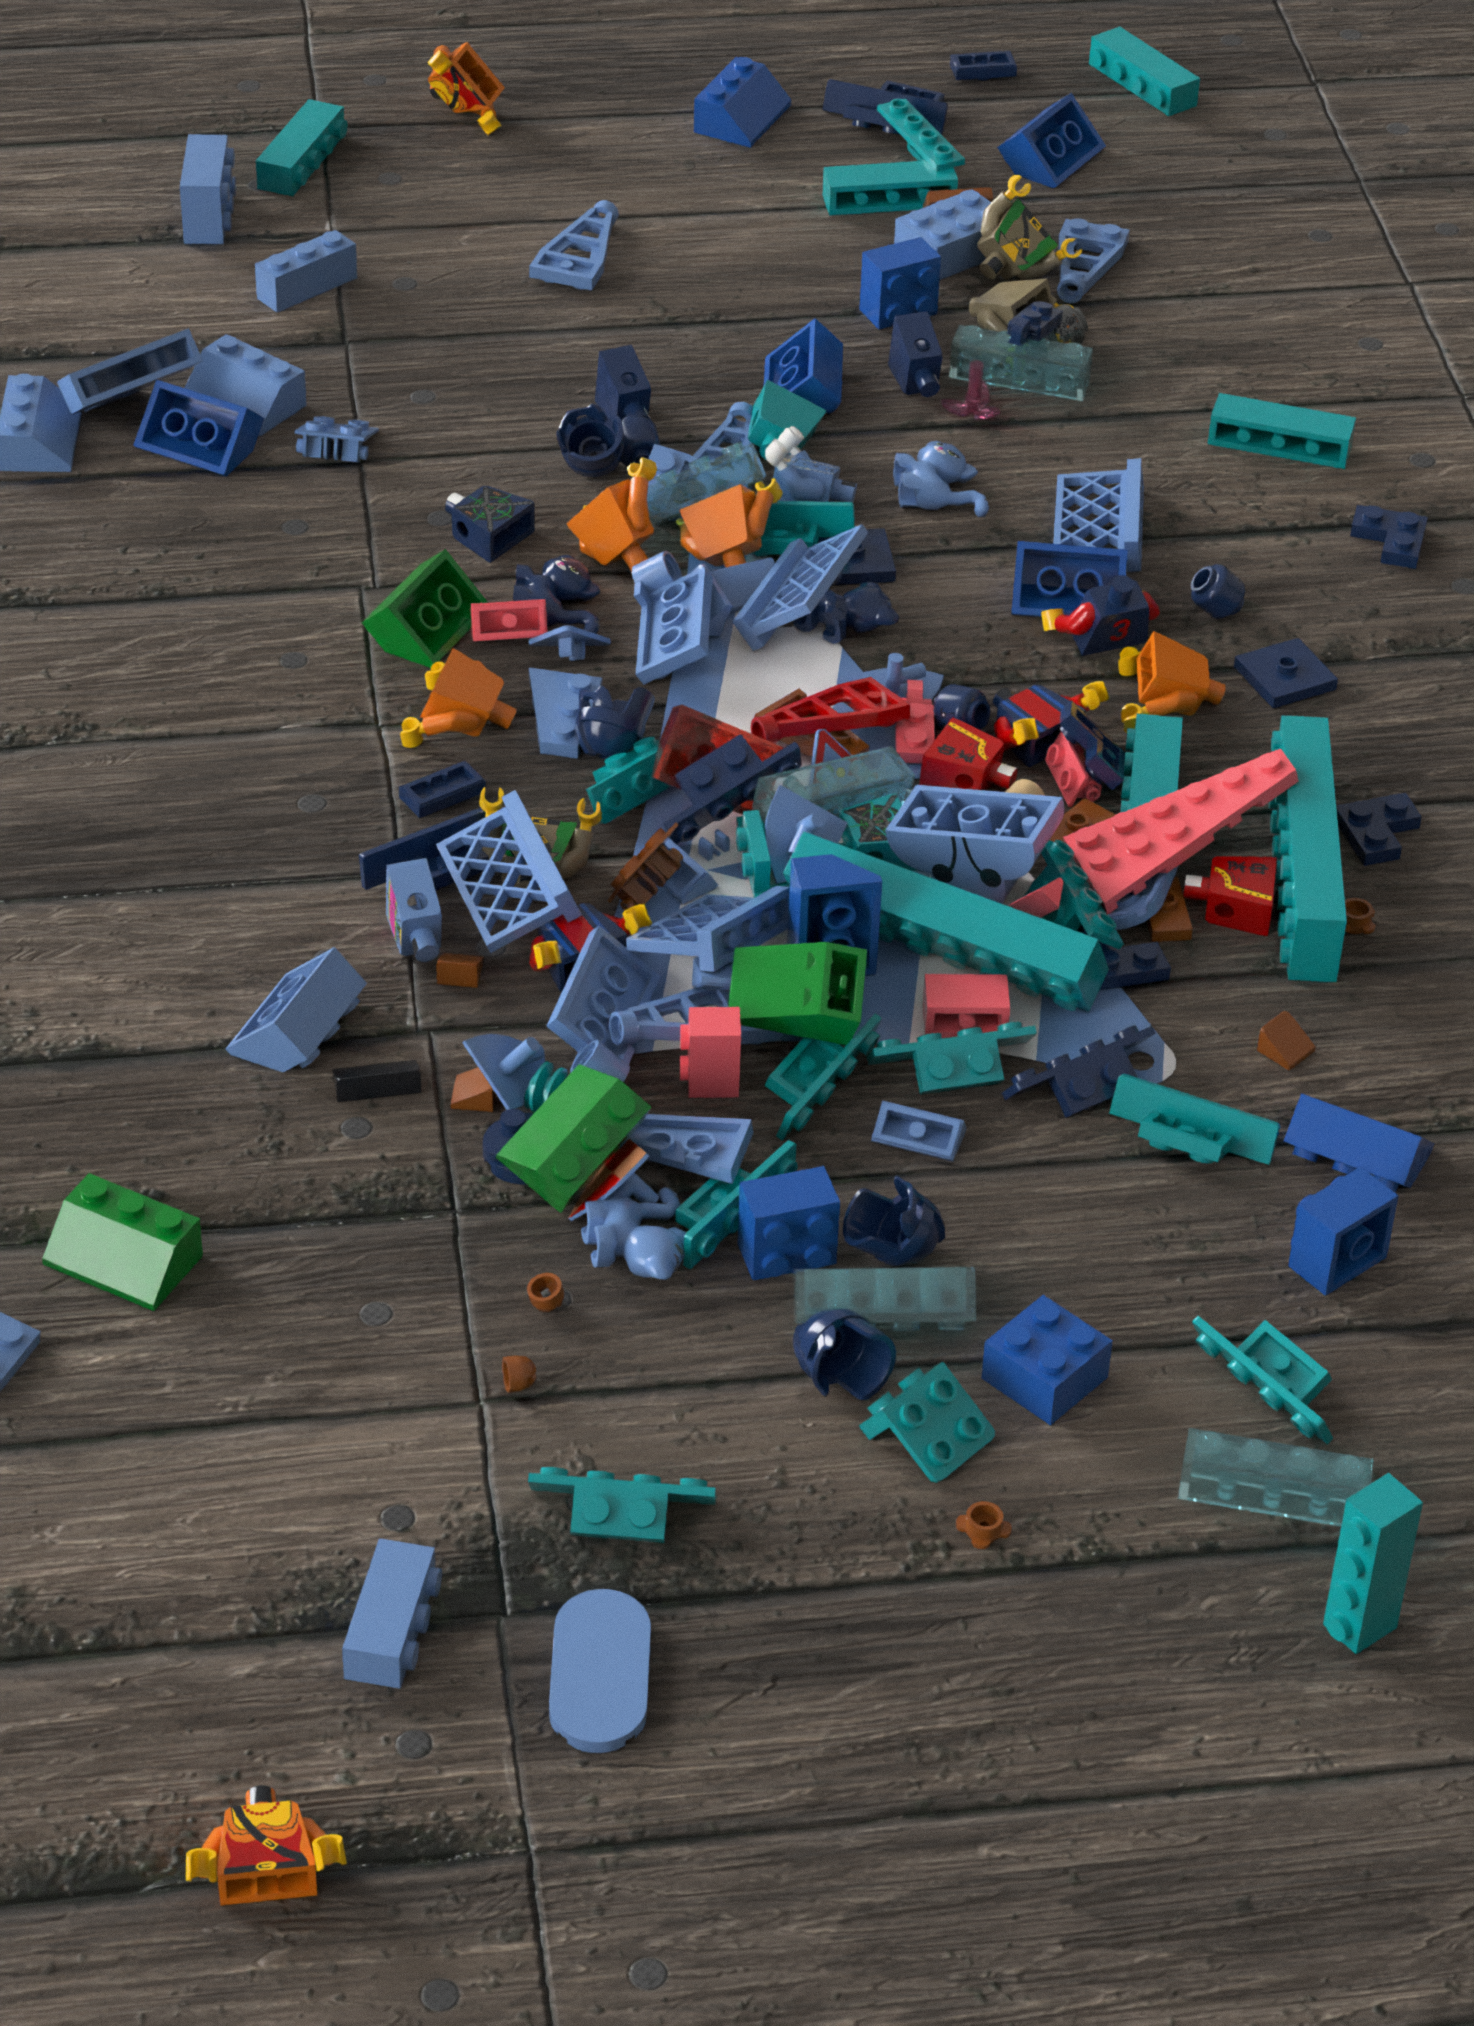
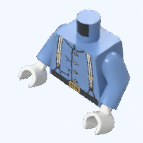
[765,426,857,503]

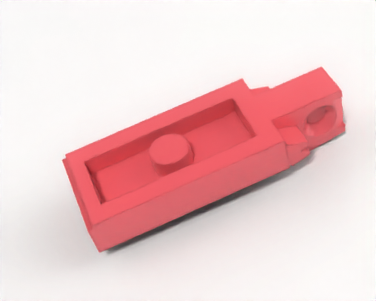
[895,680,935,764]

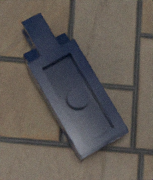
[1007,301,1063,346]

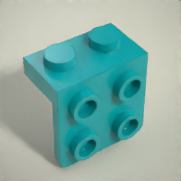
[859,1362,995,1483]

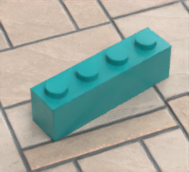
[1089,27,1200,116]
[256,99,348,197]
[822,161,958,216]
[1208,393,1356,469]
[1120,713,1183,813]
[1323,1473,1423,1654]

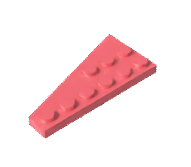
[1063,749,1299,915]

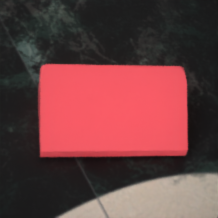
[471,599,548,641]
[1006,877,1064,918]

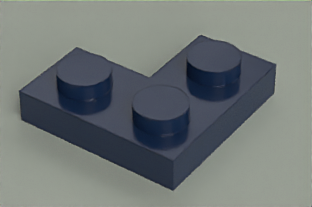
[1350,505,1428,569]
[1059,701,1125,790]
[1336,793,1422,866]
[1077,925,1171,990]

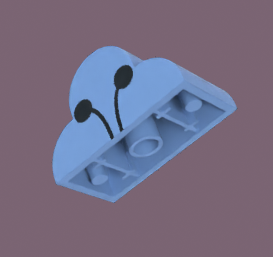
[885,785,1064,904]

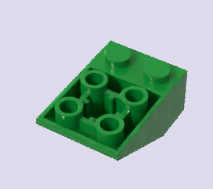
[728,942,867,1045]

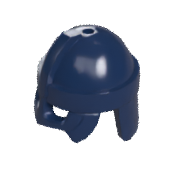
[556,403,624,477]
[576,686,655,759]
[842,1176,945,1266]
[793,1308,896,1400]

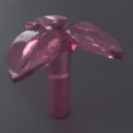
[941,360,1000,420]

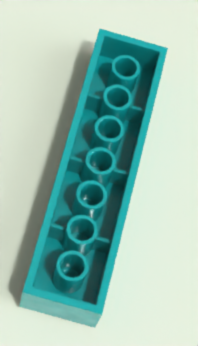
[1268,715,1347,982]
[783,831,1109,1012]

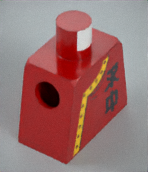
[919,717,1018,791]
[1183,856,1277,936]

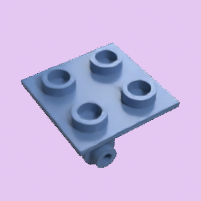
[295,416,379,463]

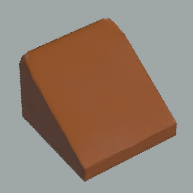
[436,953,484,988]
[1257,1011,1316,1071]
[451,1067,496,1112]

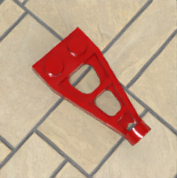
[750,677,910,748]

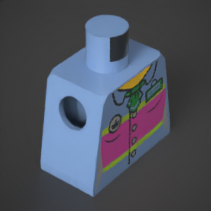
[386,858,442,962]

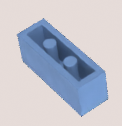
[255,230,357,313]
[342,1538,442,1689]

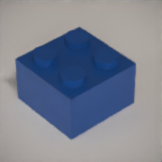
[859,237,941,329]
[737,1166,840,1281]
[1288,1166,1398,1296]
[981,1295,1113,1426]

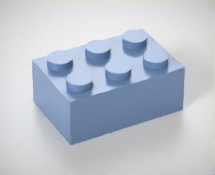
[180,134,236,244]
[894,189,991,280]

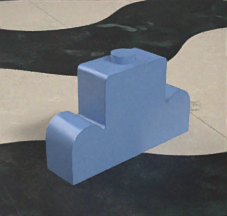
[57,328,203,415]

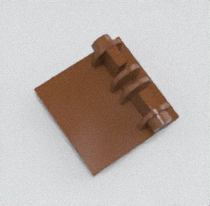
[607,822,683,911]

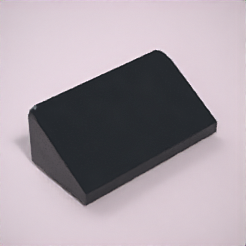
[332,1060,421,1102]

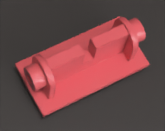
[1045,731,1102,807]

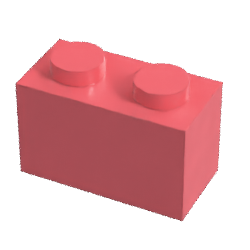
[922,974,1010,1038]
[679,1007,741,1098]

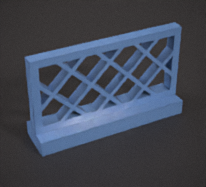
[1053,458,1144,572]
[732,524,868,651]
[436,790,582,953]
[626,886,790,972]

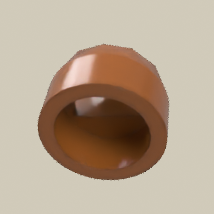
[527,1273,565,1312]
[502,1355,536,1393]

